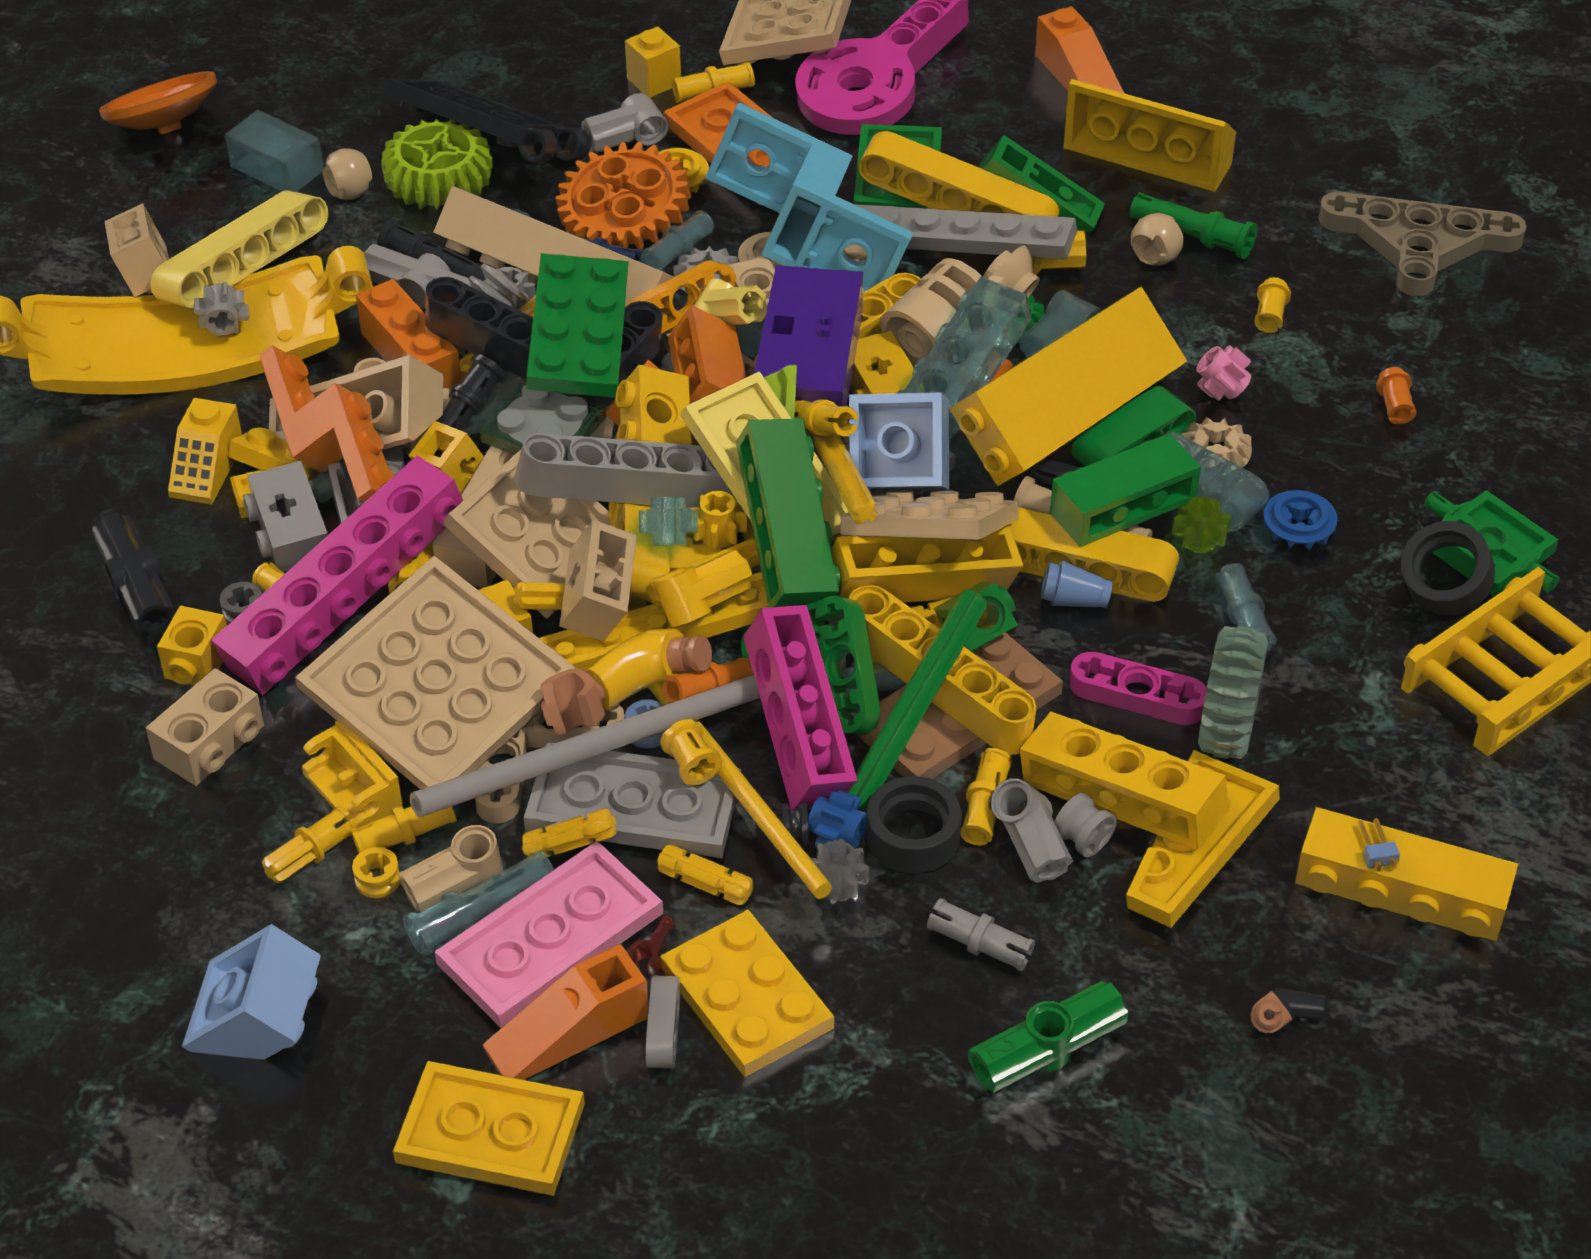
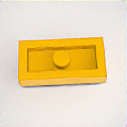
[228,428,324,481]

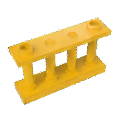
[1401,567,1591,757]

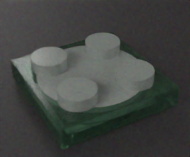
[480,379,606,455]

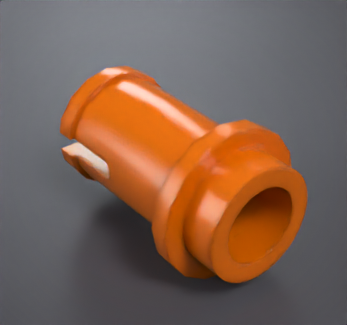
[1376,367,1416,424]

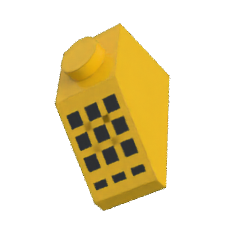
[168,398,242,505]

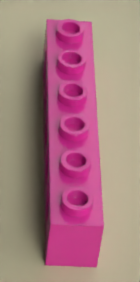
[211,455,463,695]

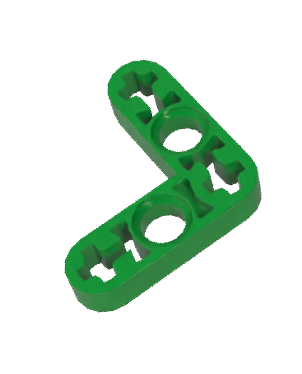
[741,596,880,735]

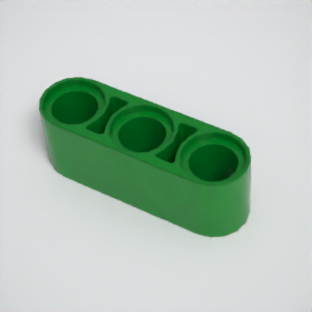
[1071,386,1196,467]

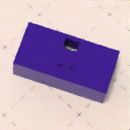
[754,265,863,417]

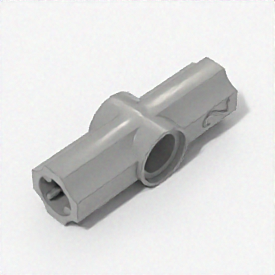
[364,244,471,309]

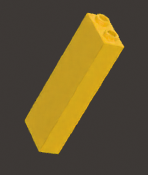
[949,287,1187,486]

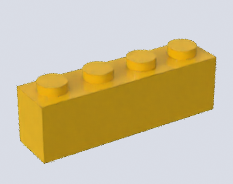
[830,526,1023,603]
[1295,807,1518,941]

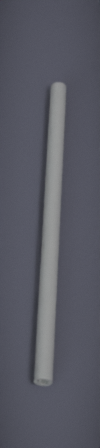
[410,656,846,817]

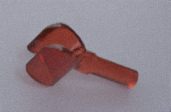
[627,916,674,977]

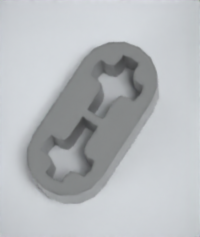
[646,976,680,1068]

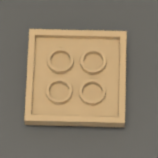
[719,0,851,65]
[443,449,609,619]
[840,489,1018,540]

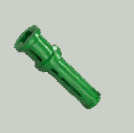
[1130,192,1257,259]

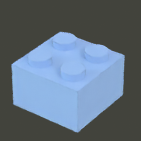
[849,392,949,492]

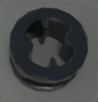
[782,803,809,848]

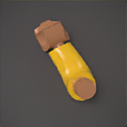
[540,629,712,737]

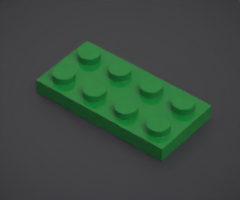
[526,253,629,398]

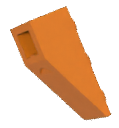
[483,943,649,1080]

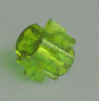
[1172,496,1232,553]

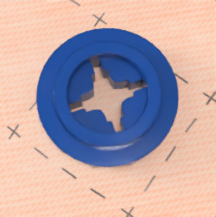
[1263,490,1338,550]

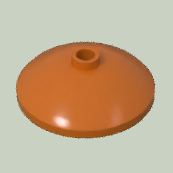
[99,71,217,134]

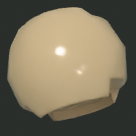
[322,149,372,200]
[1131,213,1183,266]

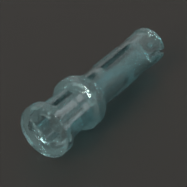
[403,851,553,956]

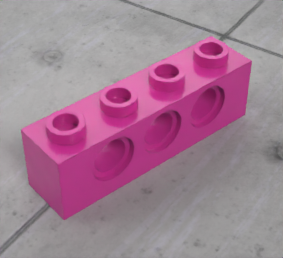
[743,605,858,810]

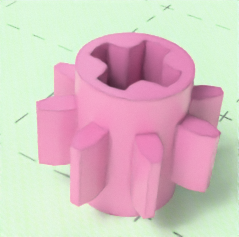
[1196,345,1251,400]

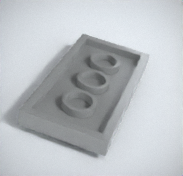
[524,742,741,858]

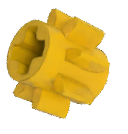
[689,491,748,549]

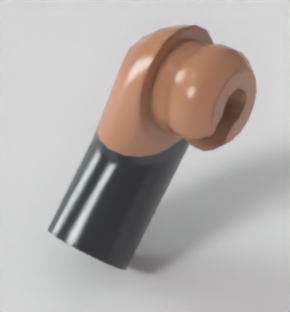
[1251,988,1325,1033]

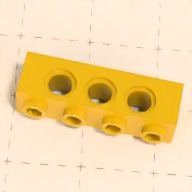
[1020,711,1228,850]

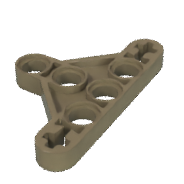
[1318,192,1527,296]

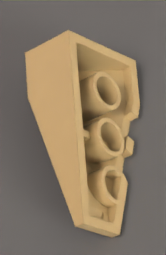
[269,355,443,450]

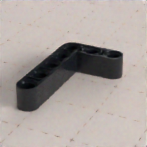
[425,277,663,411]

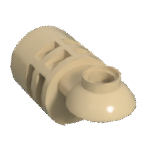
[880,245,1040,377]

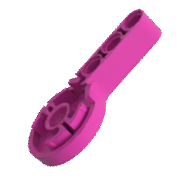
[796,0,969,135]

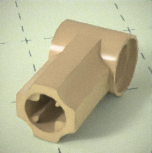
[398,825,503,914]

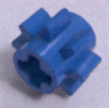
[808,790,868,855]

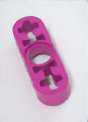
[1070,652,1207,725]

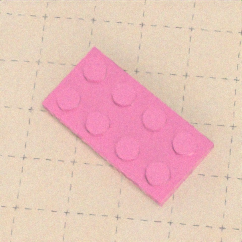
[435,842,663,1028]

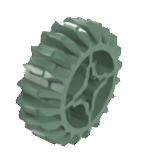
[1198,626,1268,759]

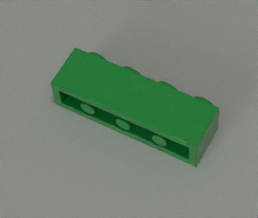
[736,418,841,608]

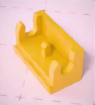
[302,721,403,828]

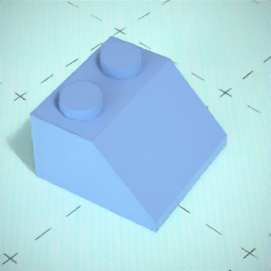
[182,924,321,1060]

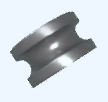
[220,582,262,624]

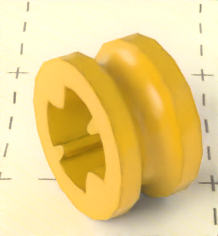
[352,847,400,899]

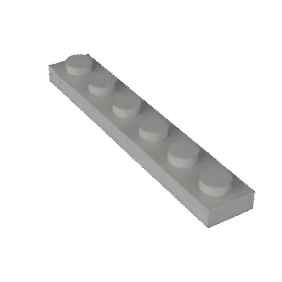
[854,204,1078,259]

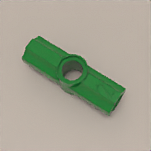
[968,981,1128,1093]

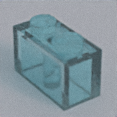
[225,110,324,192]

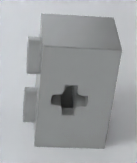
[243,461,328,572]

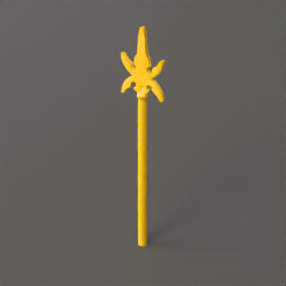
[648,683,832,899]

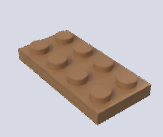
[853,633,1063,779]

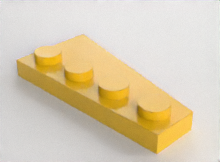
[1126,750,1280,928]

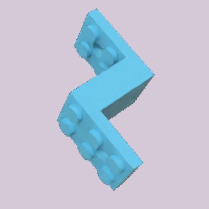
[705,102,913,292]

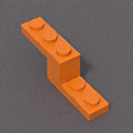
[259,345,394,502]

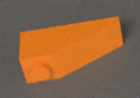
[1035,6,1124,93]

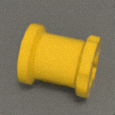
[660,719,722,786]

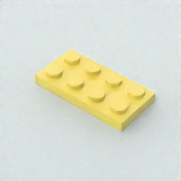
[680,371,848,542]

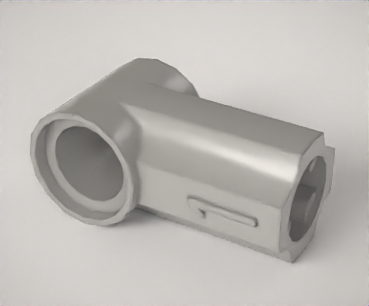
[581,93,668,153]
[991,779,1073,883]

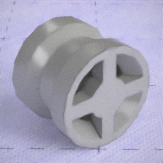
[1054,793,1117,857]

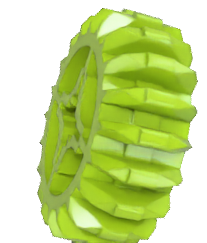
[381,118,493,210]

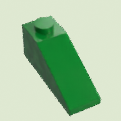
[978,135,1105,233]

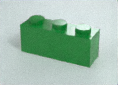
[1050,433,1201,547]

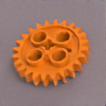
[556,142,691,250]

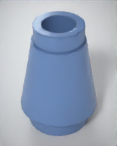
[1040,560,1112,608]

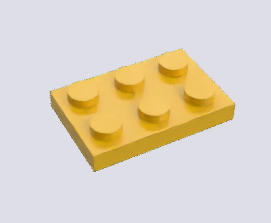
[660,909,834,1077]
[393,1061,585,1196]

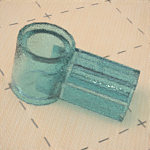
[1020,290,1102,358]

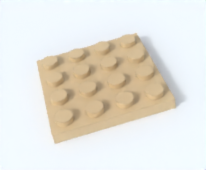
[295,556,576,789]

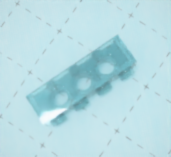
[896,276,1031,444]

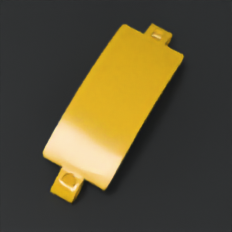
[0,246,373,395]

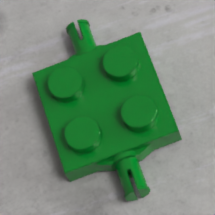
[1424,490,1560,597]

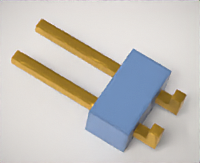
[1358,818,1400,871]

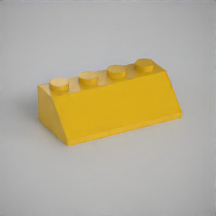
[1064,79,1236,192]

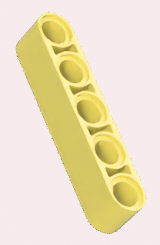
[150,190,328,308]

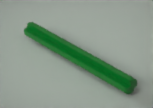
[848,589,987,812]

